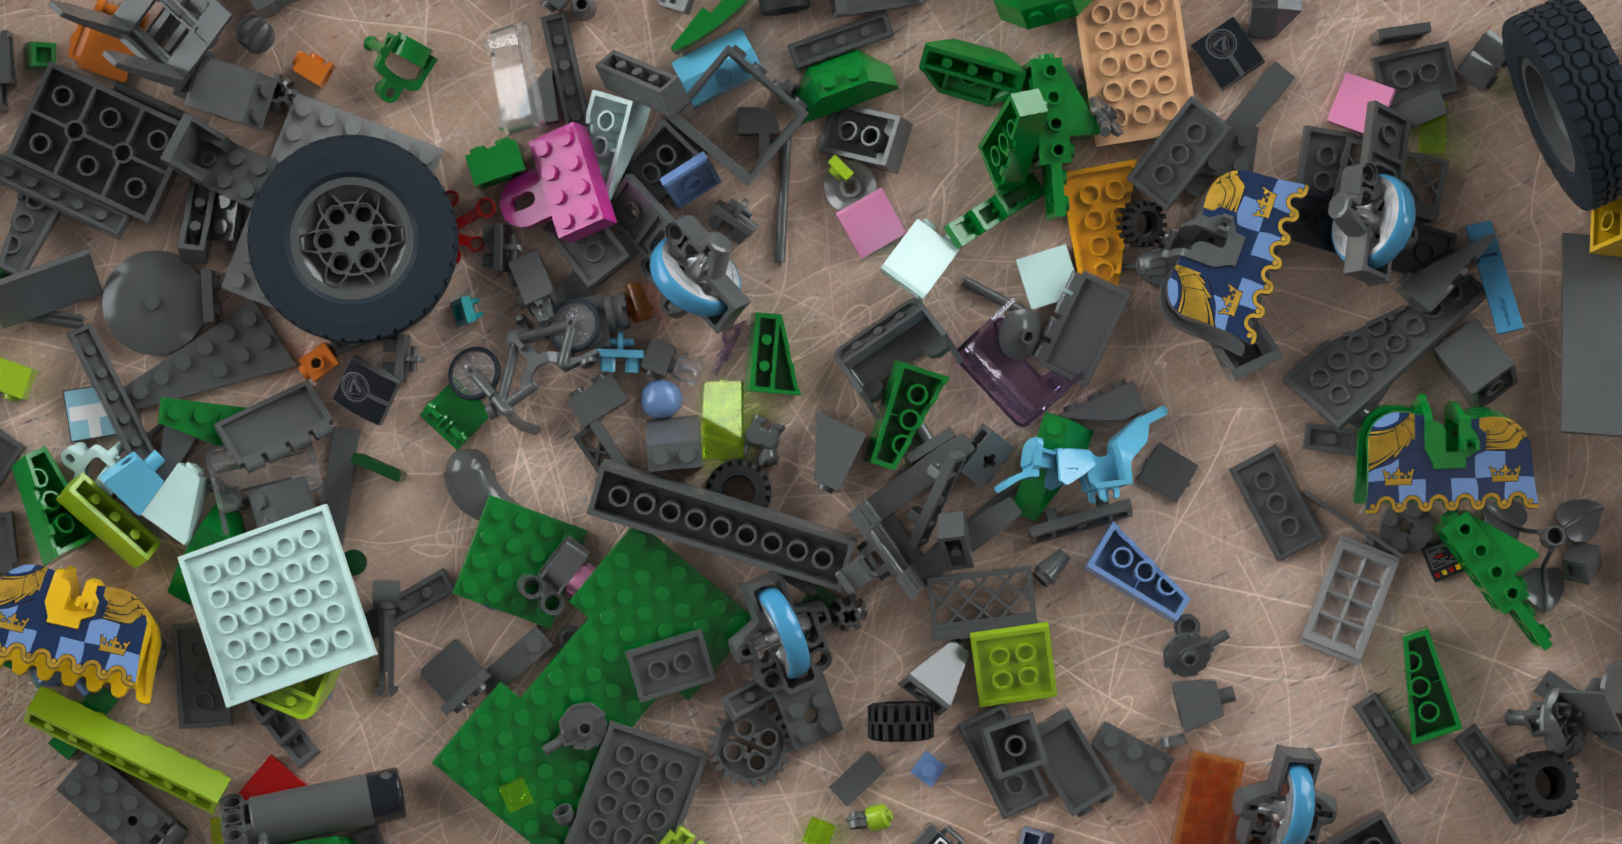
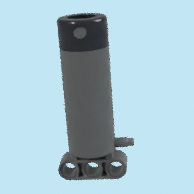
[220,767,407,844]

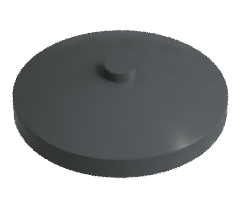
[102,250,205,355]

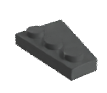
[1092,721,1175,804]

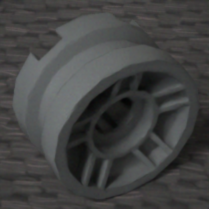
[604,293,630,332]

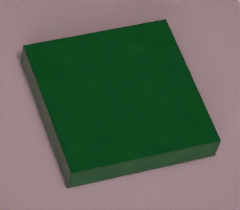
[350,452,408,483]

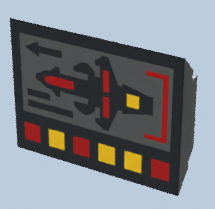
[1421,540,1464,583]

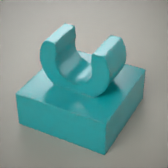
[450,295,484,328]

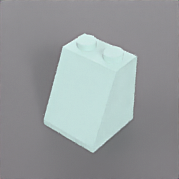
[880,218,960,301]
[141,462,209,545]

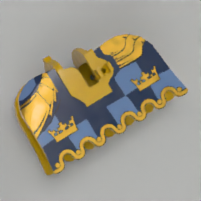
[0,564,162,705]

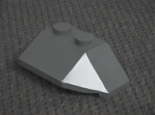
[1248,0,1302,38]

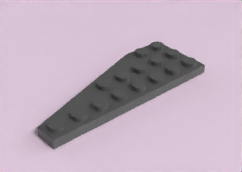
[1283,275,1486,432]

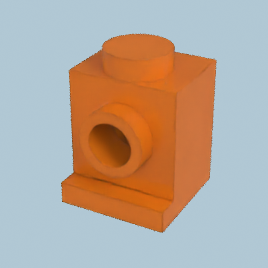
[292,51,336,89]
[298,342,342,382]

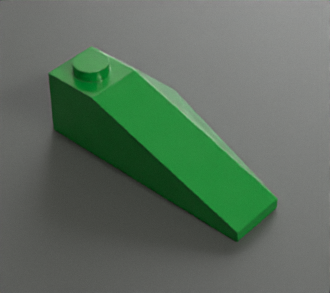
[1014,412,1094,522]

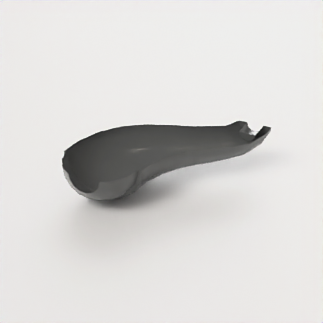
[443,449,522,520]

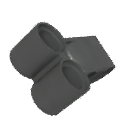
[516,535,590,615]

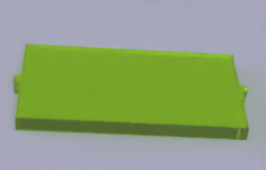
[703,379,744,461]

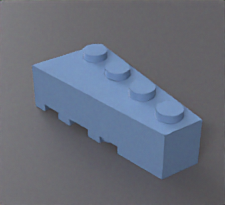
[1083,521,1191,623]

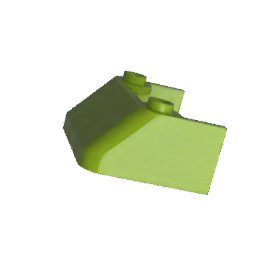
[253,667,343,720]

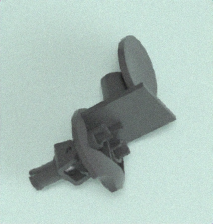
[1505,661,1622,753]

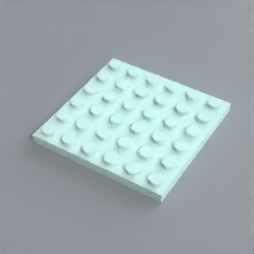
[177,504,378,708]

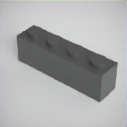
[595,50,690,117]

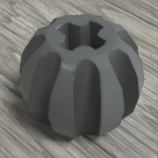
[235,15,275,54]
[268,74,298,113]
[829,594,868,632]

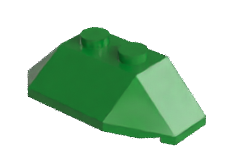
[993,0,1093,30]
[919,38,1027,107]
[795,49,899,125]
[167,501,246,605]

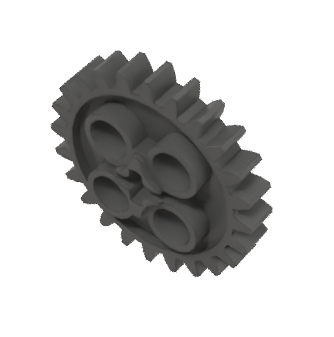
[707,705,792,787]

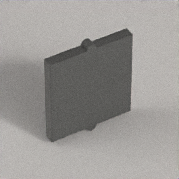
[1137,442,1199,503]

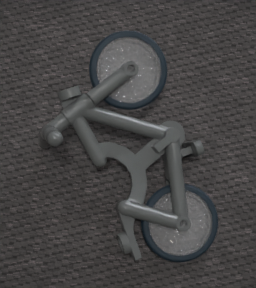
[448,299,601,435]

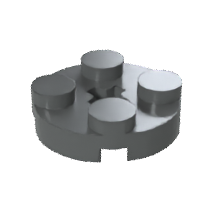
[1379,501,1433,553]

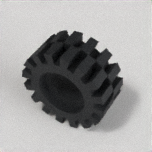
[1116,200,1167,248]

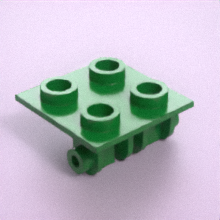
[420,377,489,451]

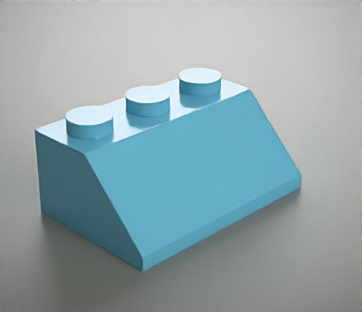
[671,27,761,109]

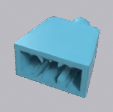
[99,450,166,516]

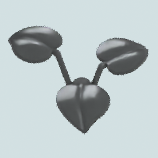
[1482,499,1604,613]

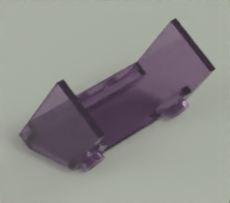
[957,297,1084,427]

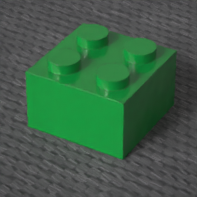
[465,137,528,190]

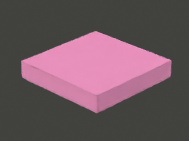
[1327,72,1396,134]
[836,188,906,259]

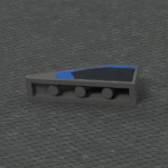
[178,182,217,264]

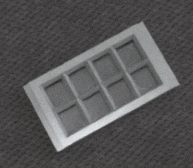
[1299,535,1400,665]

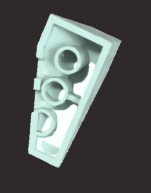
[586,89,650,201]

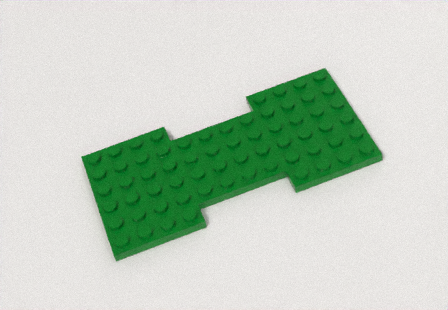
[432,527,752,844]

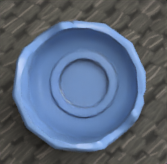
[640,379,683,419]

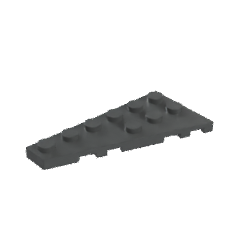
[124,301,298,410]

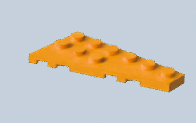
[1064,159,1137,286]

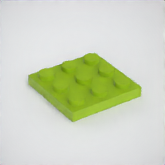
[970,622,1058,707]

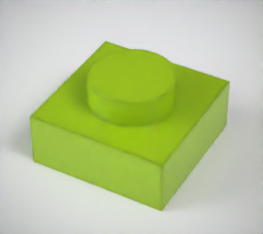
[828,155,854,182]

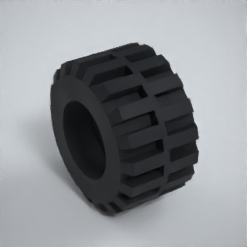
[706,459,772,508]
[867,701,934,742]
[1506,750,1580,818]

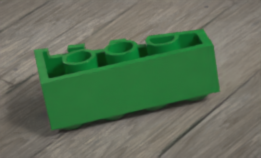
[864,360,950,470]
[11,446,97,566]
[1402,626,1463,745]

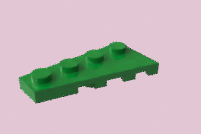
[158,397,246,450]

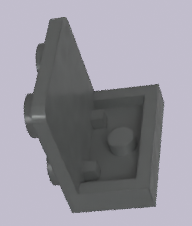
[421,639,492,716]

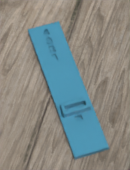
[1465,221,1524,335]

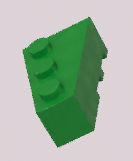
[745,312,801,396]

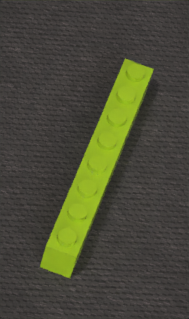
[23,685,231,815]

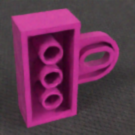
[500,122,617,243]

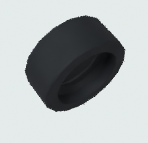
[759,0,810,16]

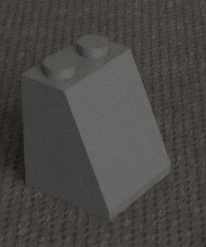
[184,56,278,130]
[1433,318,1518,407]
[815,411,866,494]
[646,415,704,472]

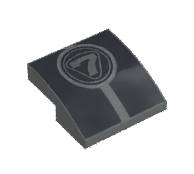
[1190,17,1265,91]
[333,355,402,426]

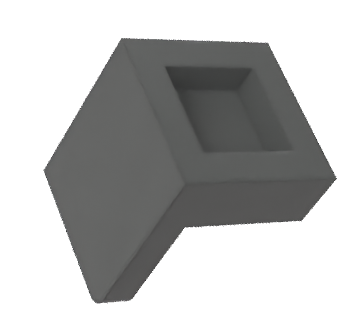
[1562,542,1602,585]

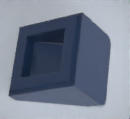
[1019,826,1054,844]

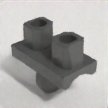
[708,198,759,245]
[482,223,525,272]
[382,334,425,382]

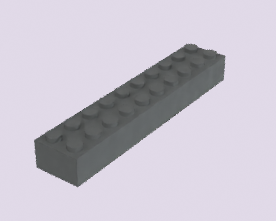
[587,459,858,592]

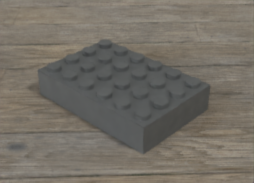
[5,61,180,225]

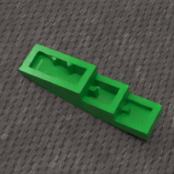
[671,0,750,54]
[943,172,1044,249]

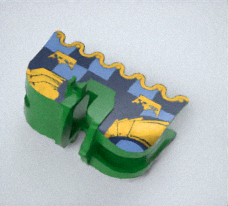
[1353,394,1539,515]

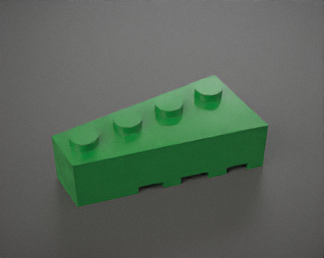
[978,88,1048,192]

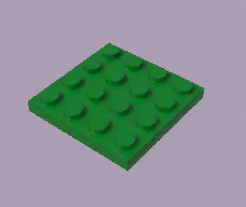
[452,494,588,629]

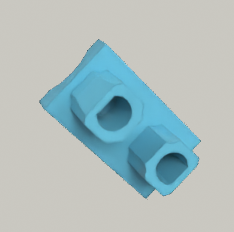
[597,331,645,373]

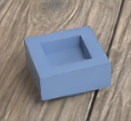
[910,750,947,787]

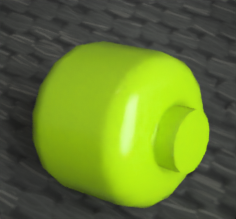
[865,803,893,832]

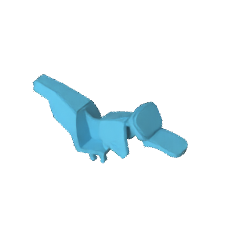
[994,406,1168,504]

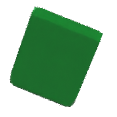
[25,41,56,69]

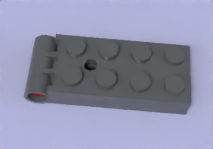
[56,753,190,844]

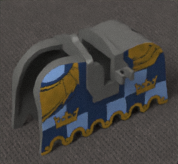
[1158,170,1309,357]

